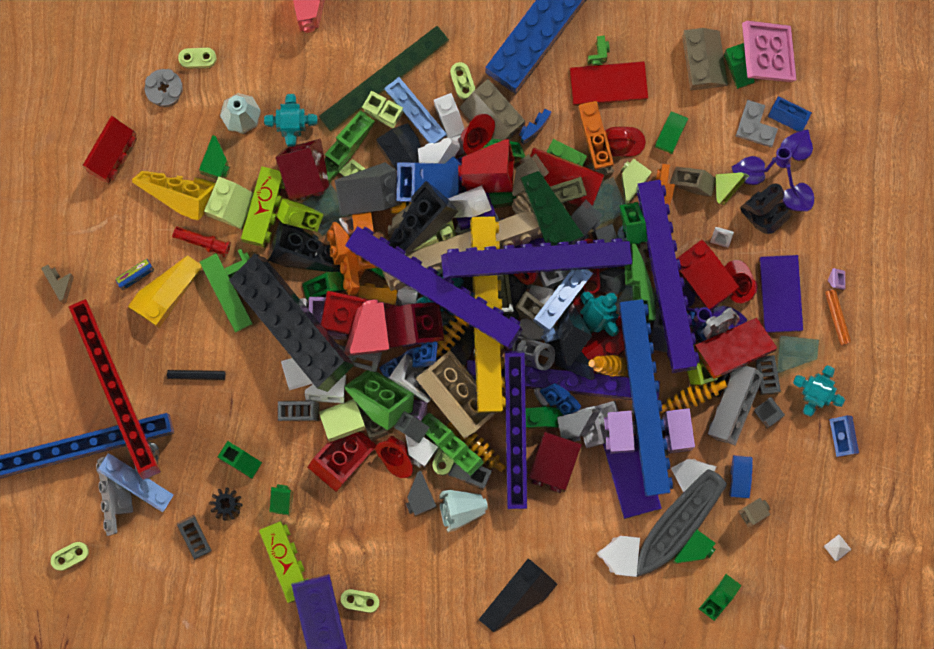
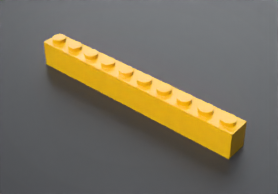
[470,217,506,413]

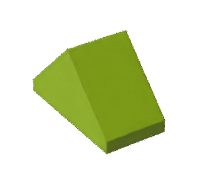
[716,172,749,205]

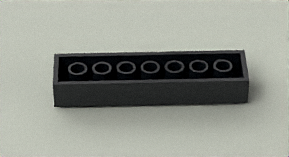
[229,254,354,392]

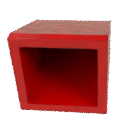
[458,139,514,193]

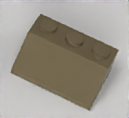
[682,28,728,91]
[459,79,525,140]

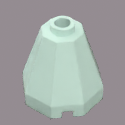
[220,93,261,134]
[439,490,488,532]

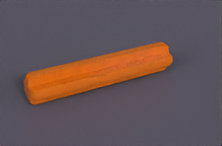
[825,289,851,345]

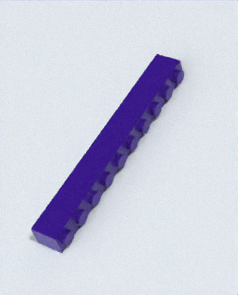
[636,180,699,373]
[345,226,523,349]
[441,238,632,279]
[467,360,660,400]

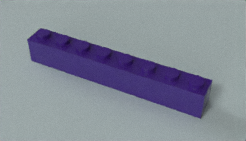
[504,351,527,509]

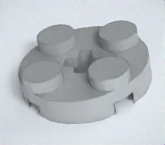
[145,69,183,107]
[703,308,740,339]

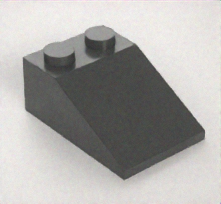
[335,162,401,215]

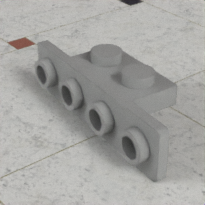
[96,457,133,536]

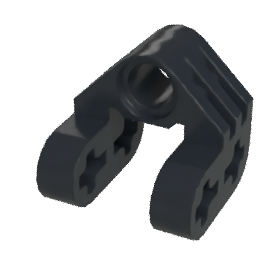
[740,183,792,234]

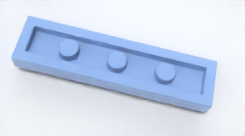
[384,77,447,144]
[533,269,593,332]
[97,453,174,512]

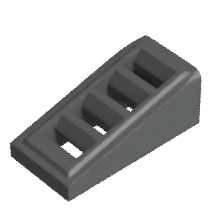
[755,355,781,395]
[278,401,319,421]
[177,515,212,560]

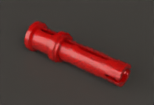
[172,226,231,258]

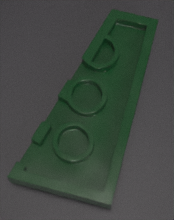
[520,171,584,246]

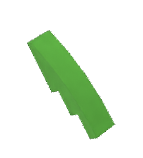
[324,110,375,183]
[625,244,656,323]
[199,253,253,332]
[421,412,484,476]

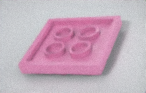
[742,21,796,82]

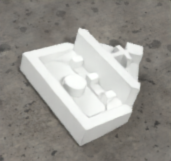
[671,459,717,492]
[597,536,640,577]

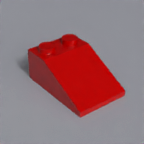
[676,239,740,310]
[307,431,377,492]

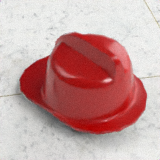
[461,114,495,155]
[605,127,646,157]
[725,260,758,304]
[375,435,413,478]

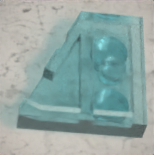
[777,336,819,373]

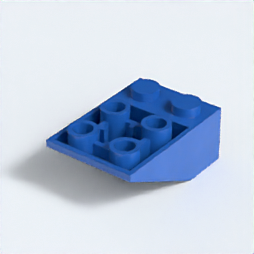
[396,162,459,202]

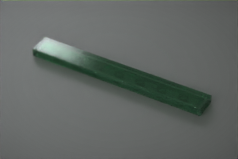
[319,26,449,132]

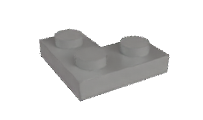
[736,100,778,148]

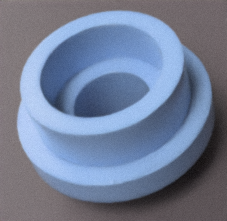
[541,328,559,343]

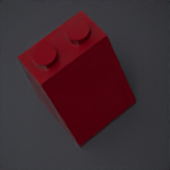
[275,139,329,201]
[384,302,444,348]
[529,432,582,494]

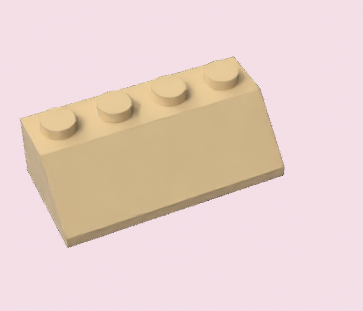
[415,350,495,439]

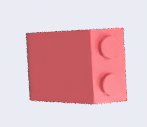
[293,0,325,33]
[344,300,389,356]

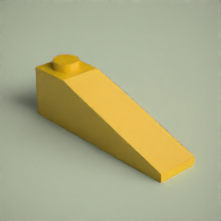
[132,171,216,220]
[128,255,202,328]

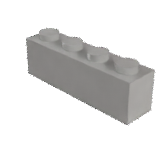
[708,365,764,446]

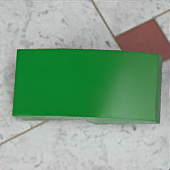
[655,111,688,154]

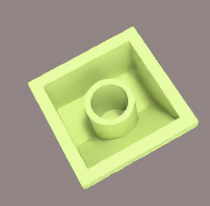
[204,177,254,229]

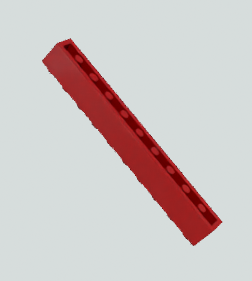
[68,299,161,480]

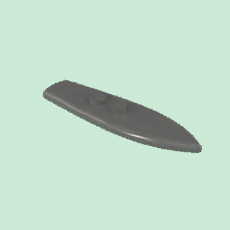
[637,469,727,577]

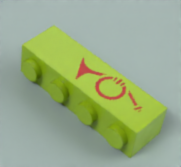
[241,166,285,248]
[259,521,308,603]

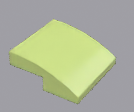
[319,399,366,442]

